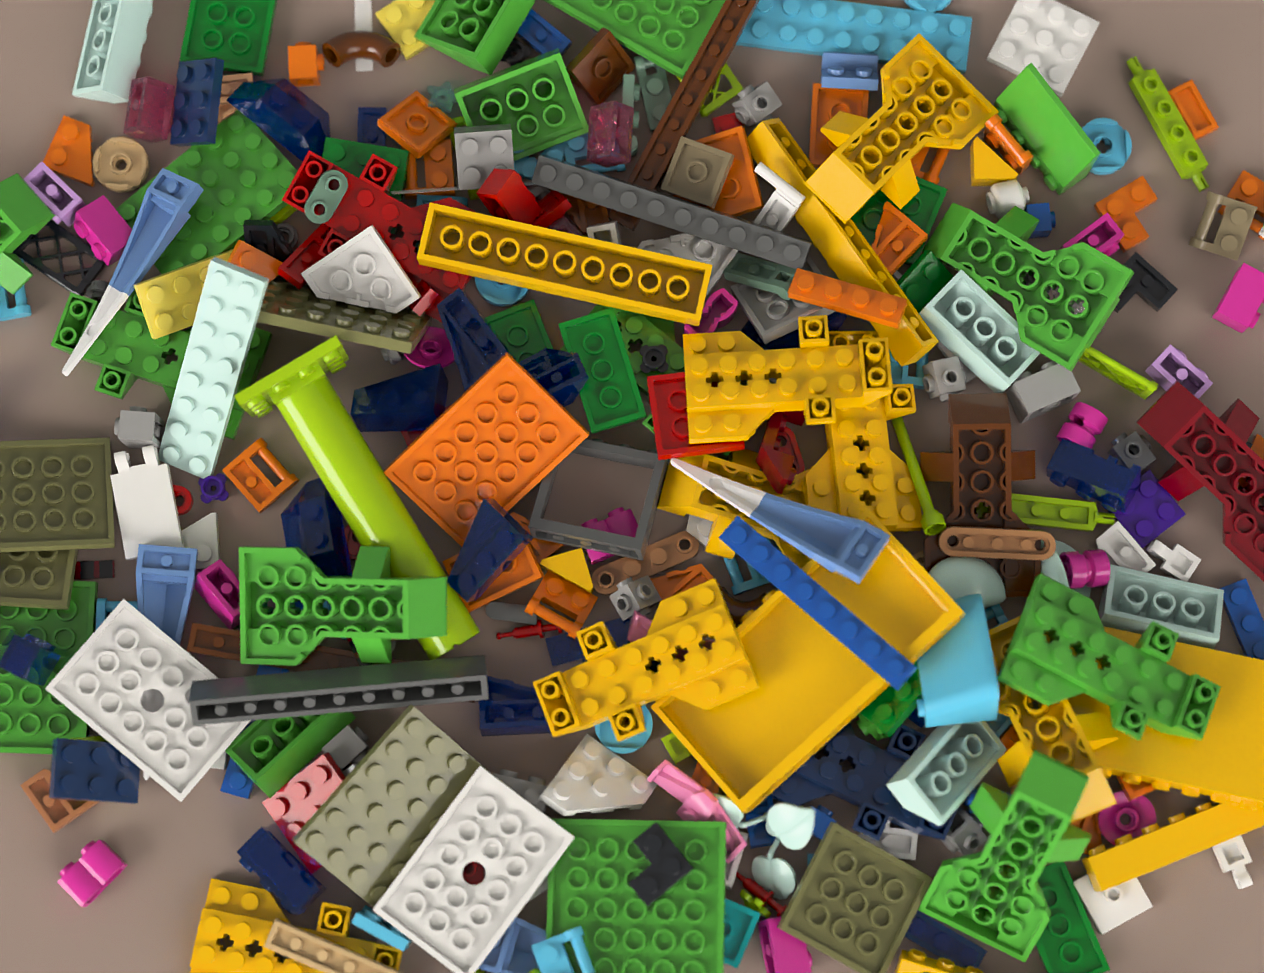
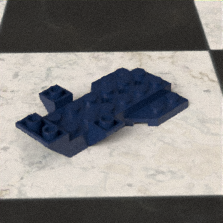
[769,722,960,841]

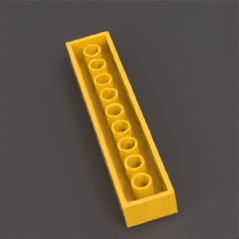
[417,202,712,327]

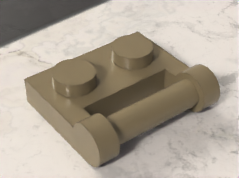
[1188,191,1257,261]

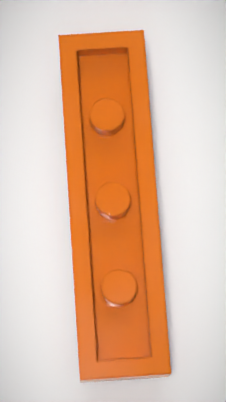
[788,268,907,329]

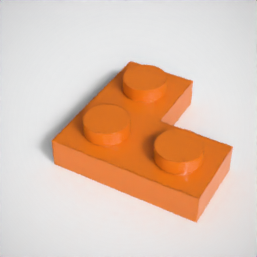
[1094,175,1158,253]

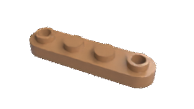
[938,526,1056,560]
[592,531,699,596]

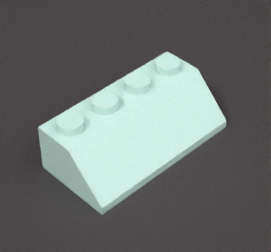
[72,0,153,104]
[919,270,1040,393]
[1098,565,1224,649]
[886,721,1007,826]

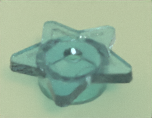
[427,81,457,113]

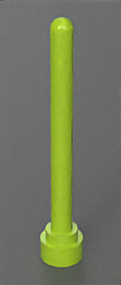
[892,417,946,535]

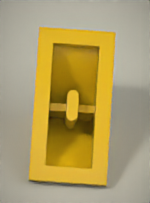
[970,137,1018,186]
[540,548,594,594]

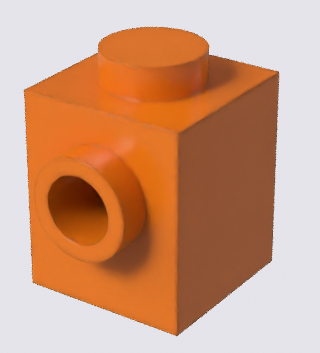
[288,42,325,87]

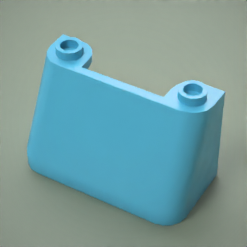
[917,593,999,727]

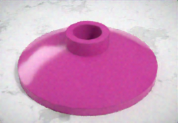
[403,327,460,369]
[1098,790,1157,846]

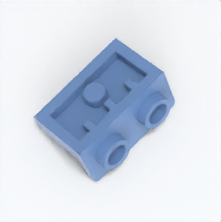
[820,51,879,91]

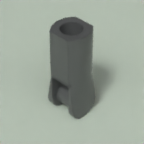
[486,602,538,624]

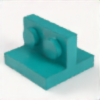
[724,898,761,969]

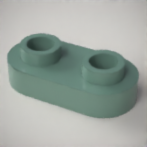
[304,170,348,224]

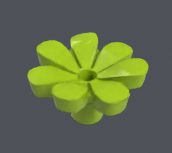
[739,889,772,918]

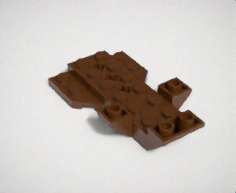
[920,393,1041,597]

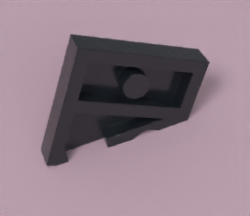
[243,220,294,263]

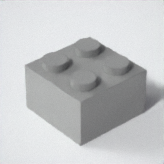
[454,124,514,190]
[1006,361,1081,424]

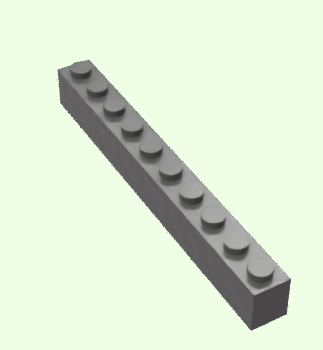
[531,155,813,269]
[189,655,489,725]

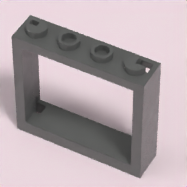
[528,438,668,561]

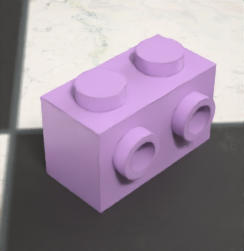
[24,161,86,227]
[1145,344,1213,399]

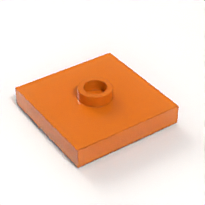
[377,90,457,159]

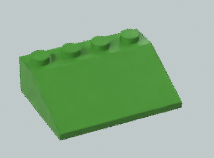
[414,0,536,75]
[454,48,590,161]
[993,63,1101,195]

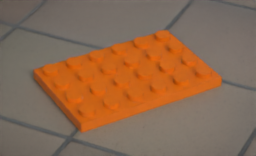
[383,352,589,550]

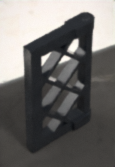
[12,220,106,296]

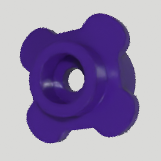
[198,473,229,504]

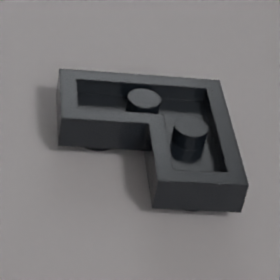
[1114,252,1178,313]
[629,822,694,907]

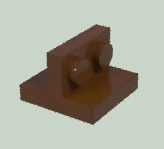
[566,27,636,107]

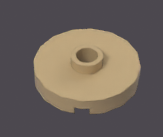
[92,136,150,193]

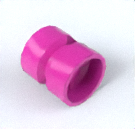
[1056,402,1108,455]
[1059,549,1110,589]

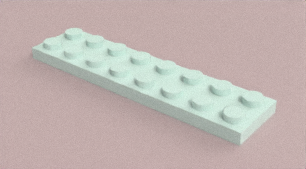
[158,257,269,479]

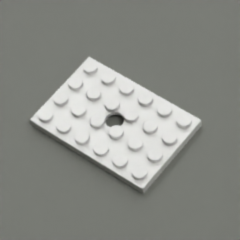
[45,599,251,802]
[373,766,575,973]

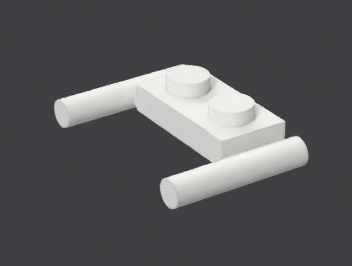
[754,162,806,259]

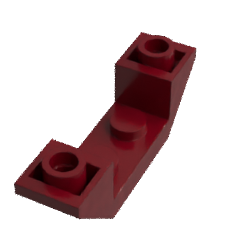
[756,410,805,495]

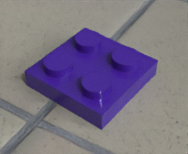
[1103,469,1186,548]

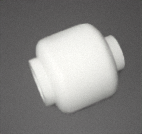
[986,179,1030,219]

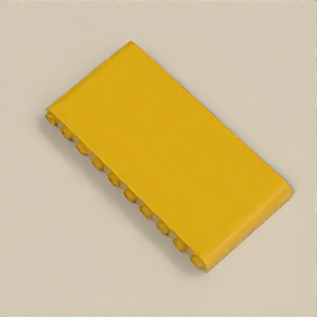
[651,508,965,814]
[1038,626,1264,810]

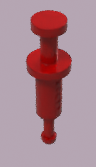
[496,620,563,640]
[736,872,787,917]

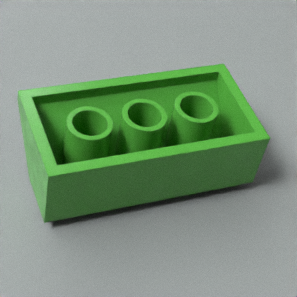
[225,712,356,798]

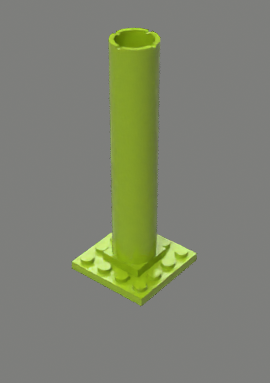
[234,335,480,660]

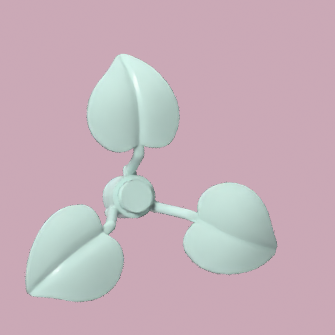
[712,793,815,900]

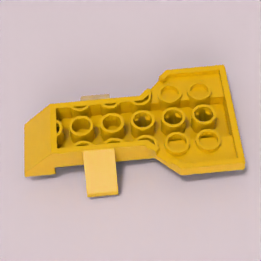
[804,33,999,224]
[683,315,893,444]
[803,331,922,532]
[657,449,869,569]
[533,578,760,742]
[988,616,1118,824]
[190,878,403,973]

